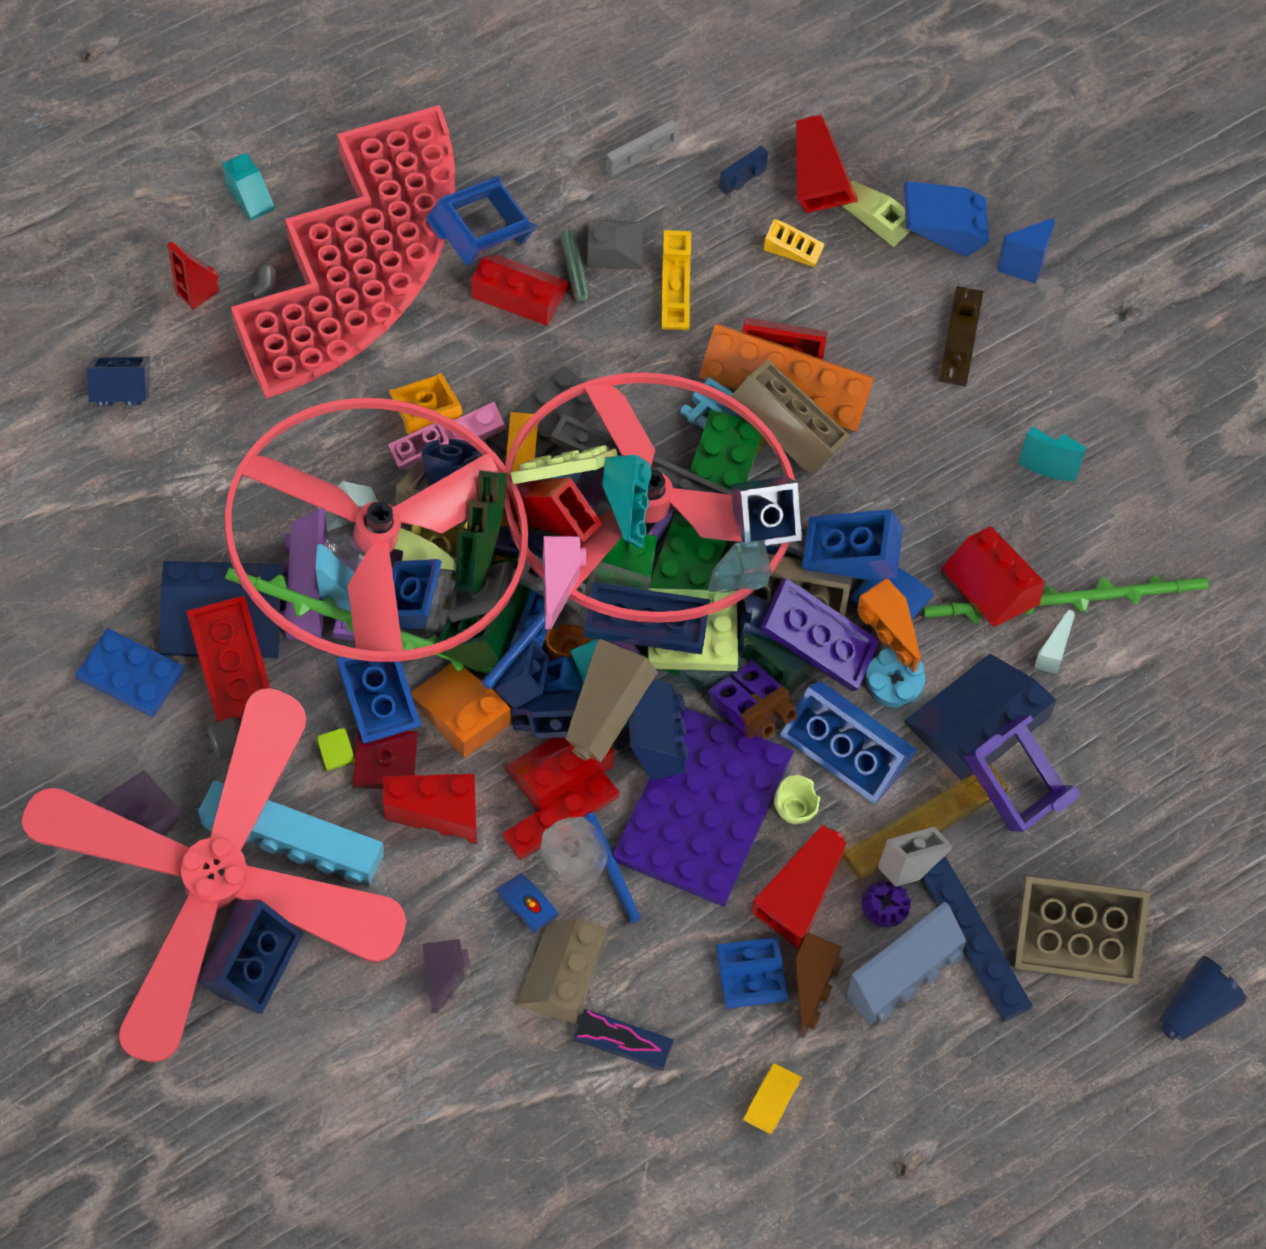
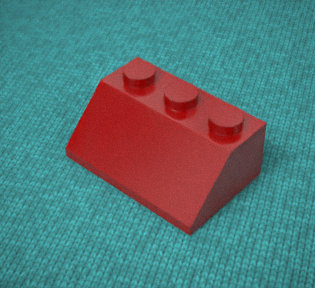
[471,254,570,326]
[742,318,828,359]
[941,526,1045,628]
[505,737,614,811]

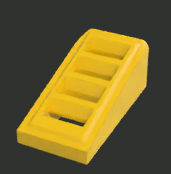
[764,219,824,267]

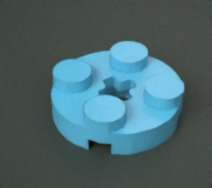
[865,649,925,708]

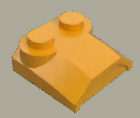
[389,373,462,434]

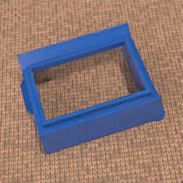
[426,176,538,266]

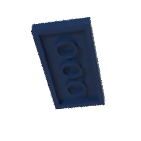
[584,582,710,655]

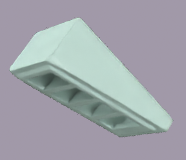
[1034,610,1075,674]

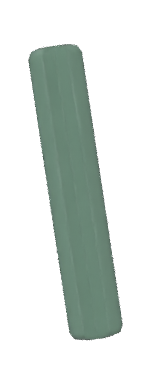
[561,230,588,302]

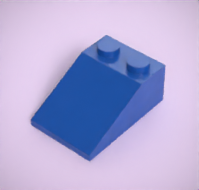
[903,181,989,257]
[802,509,903,580]
[337,657,421,744]

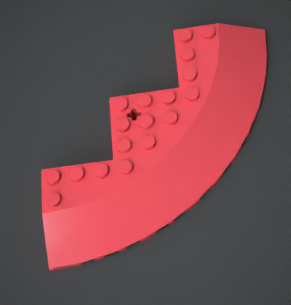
[231,105,455,399]

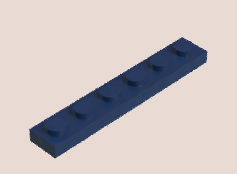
[921,856,1033,1022]

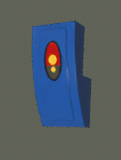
[496,873,558,934]

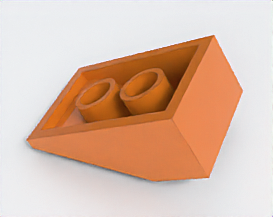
[411,663,511,759]

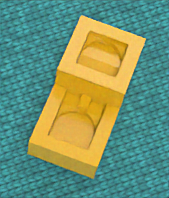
[743,1063,802,1135]

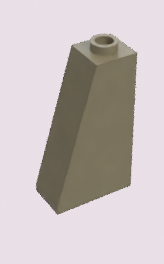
[566,639,658,762]

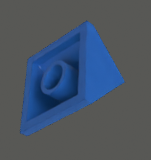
[996,218,1055,283]

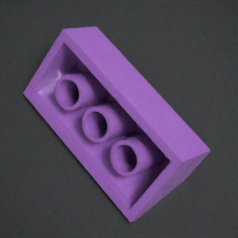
[280,508,328,639]

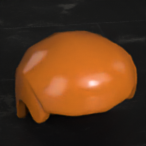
[545,623,590,660]

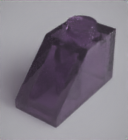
[422,939,470,1014]

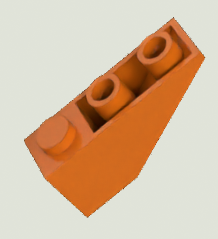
[857,579,921,673]

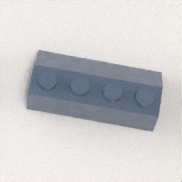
[846,902,966,1026]

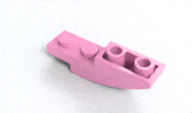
[388,402,507,470]

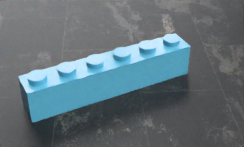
[198,780,384,886]

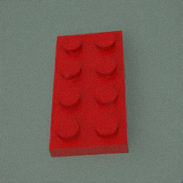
[187,596,271,721]

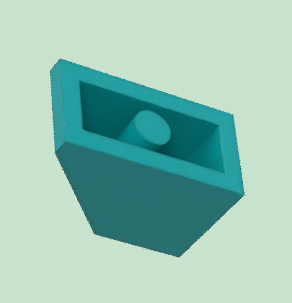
[222,152,275,221]

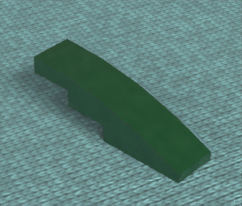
[455,470,507,592]

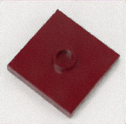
[353,729,418,789]

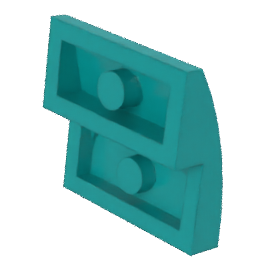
[1018,426,1087,482]

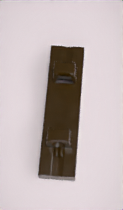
[939,286,983,387]

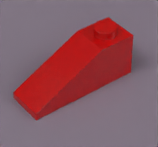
[167,241,219,310]

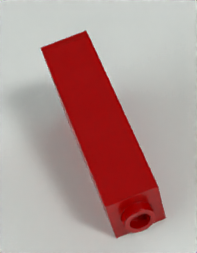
[796,114,857,214]
[509,478,602,543]
[751,825,847,950]

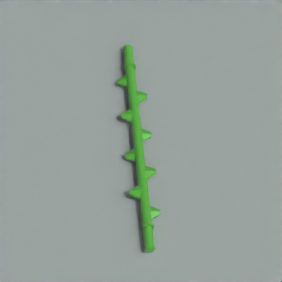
[225,568,494,674]
[923,575,1209,624]

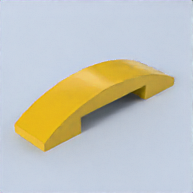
[661,230,691,330]

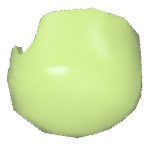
[774,775,820,825]

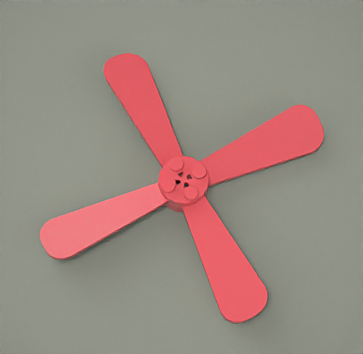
[22,688,406,1063]

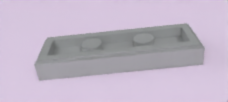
[606,120,678,177]

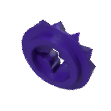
[861,879,911,927]

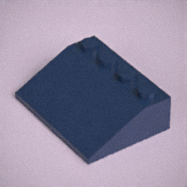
[159,561,284,658]
[904,653,1056,785]

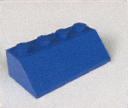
[780,681,917,804]

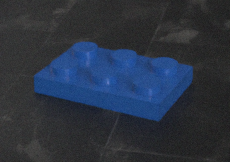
[76,628,185,717]

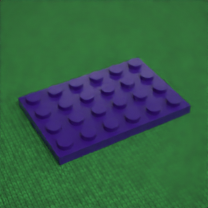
[612,708,794,907]

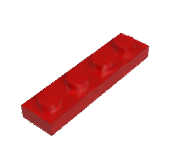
[503,770,620,861]

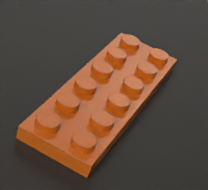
[698,323,875,432]

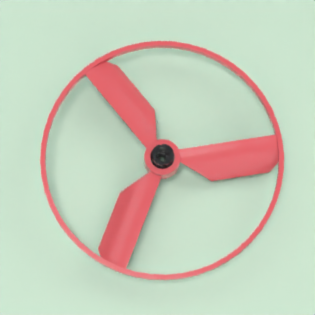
[504,372,795,623]
[225,398,528,662]

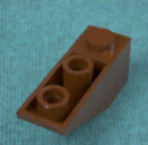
[793,932,844,1038]

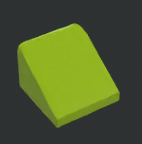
[316,728,355,771]

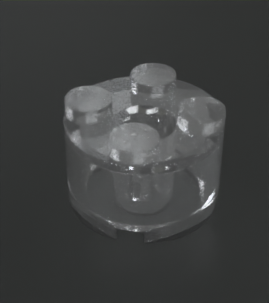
[541,817,608,888]

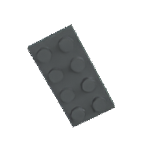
[486,366,596,458]

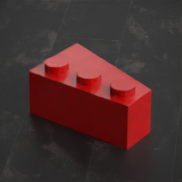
[383,773,477,844]

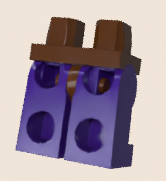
[708,660,797,740]

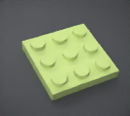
[511,445,617,484]
[648,588,738,671]

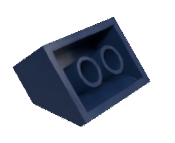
[629,679,689,781]
[197,900,303,1014]

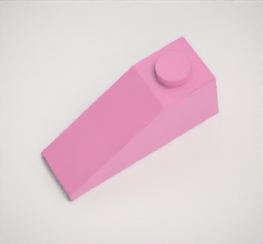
[543,536,586,629]

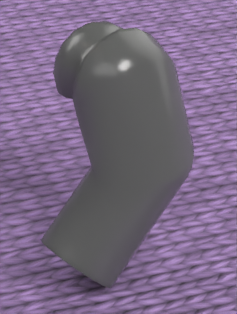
[248,263,276,300]

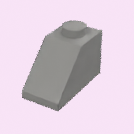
[878,827,953,887]

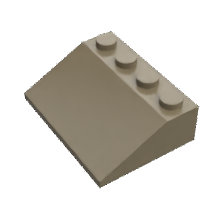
[1014,873,1150,985]

